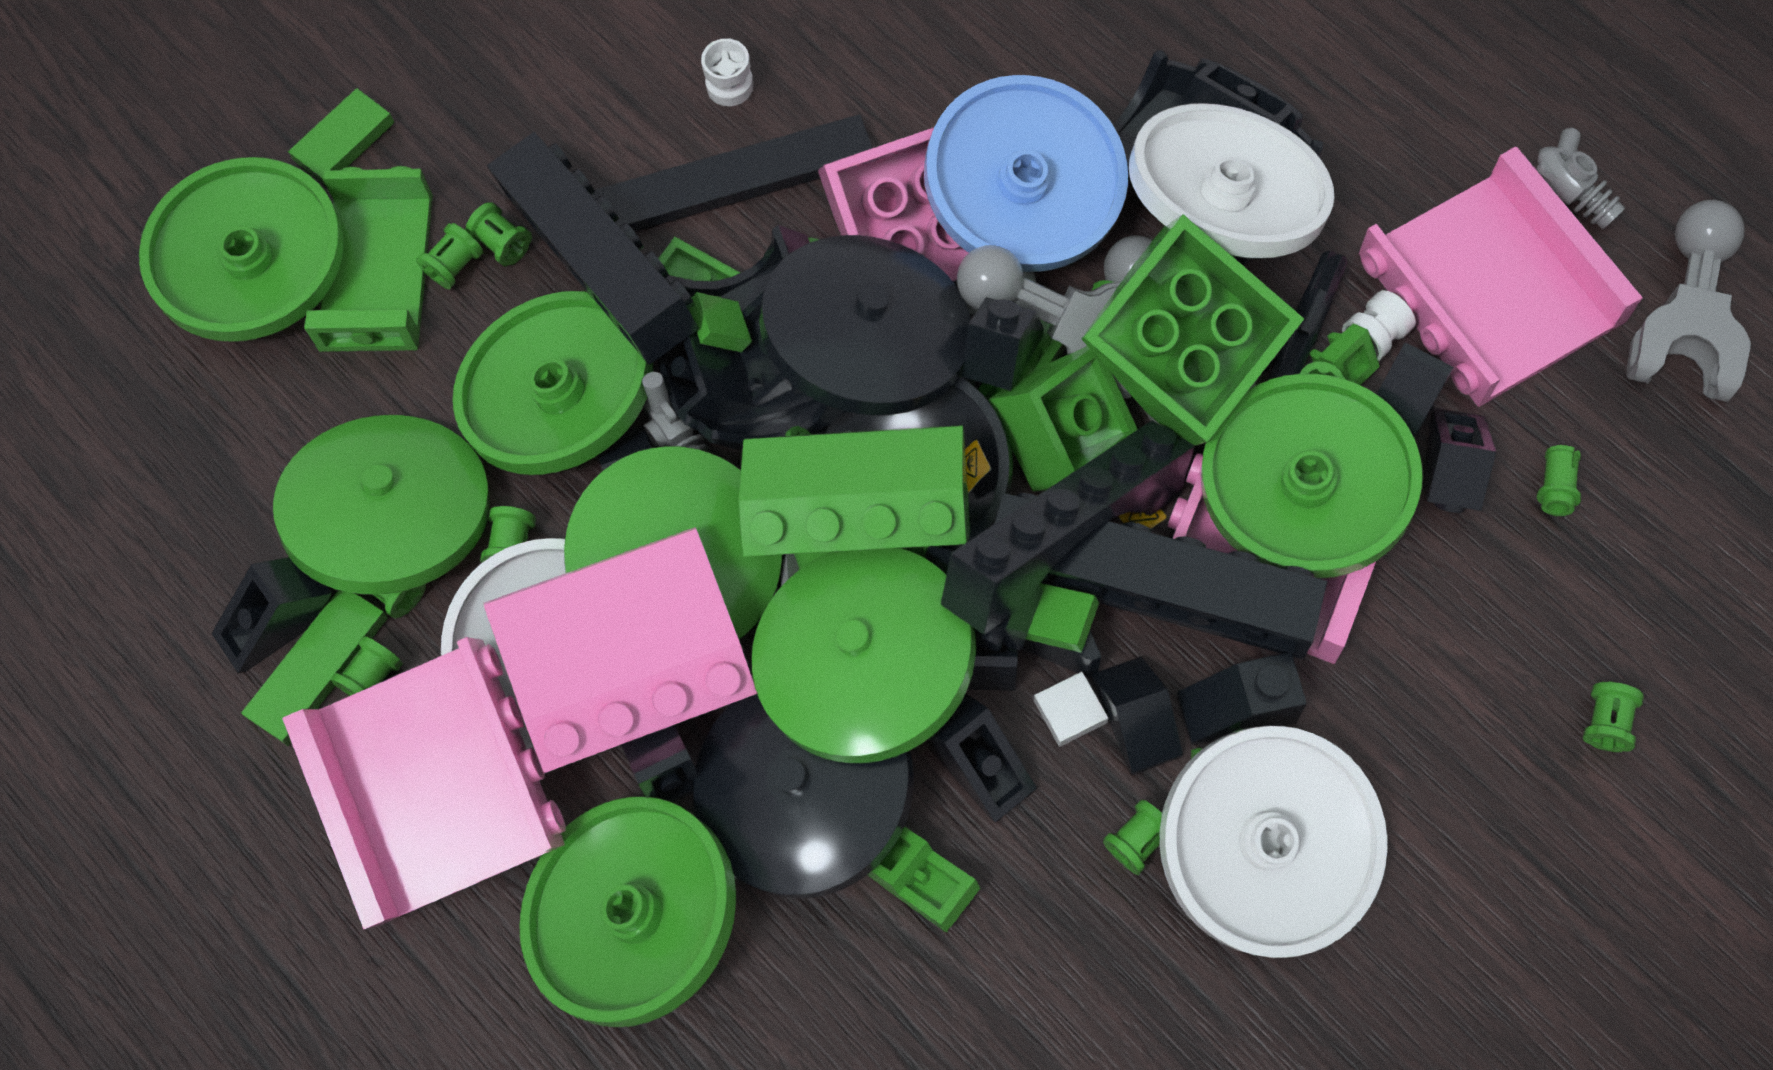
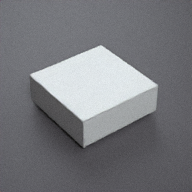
[1033,672,1108,747]

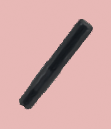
[1267,251,1348,381]

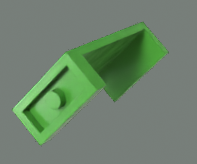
[304,166,433,352]

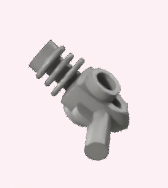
[1537,128,1625,230]
[642,372,713,454]

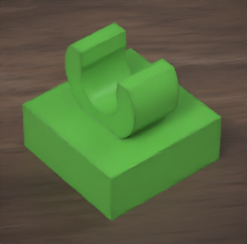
[1310,324,1380,385]

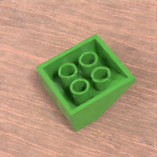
[1081,214,1304,446]

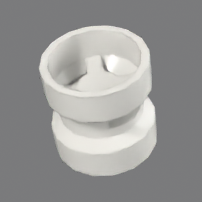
[701,39,753,106]
[1342,290,1416,361]

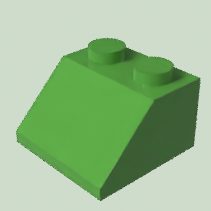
[988,346,1138,491]

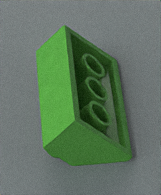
[738,425,970,556]

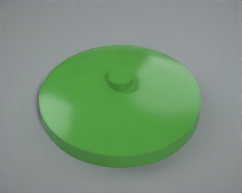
[139,157,344,341]
[453,291,653,475]
[1201,374,1423,579]
[273,415,490,595]
[564,446,782,640]
[752,548,976,763]
[520,797,736,1027]

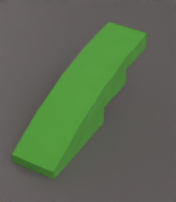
[868,826,980,933]

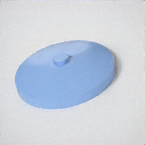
[924,75,1128,272]

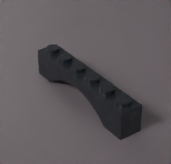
[940,420,1195,634]

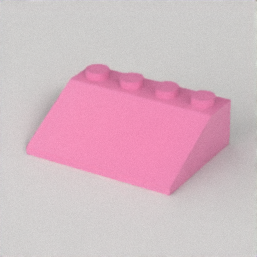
[818,128,969,281]
[483,527,757,773]

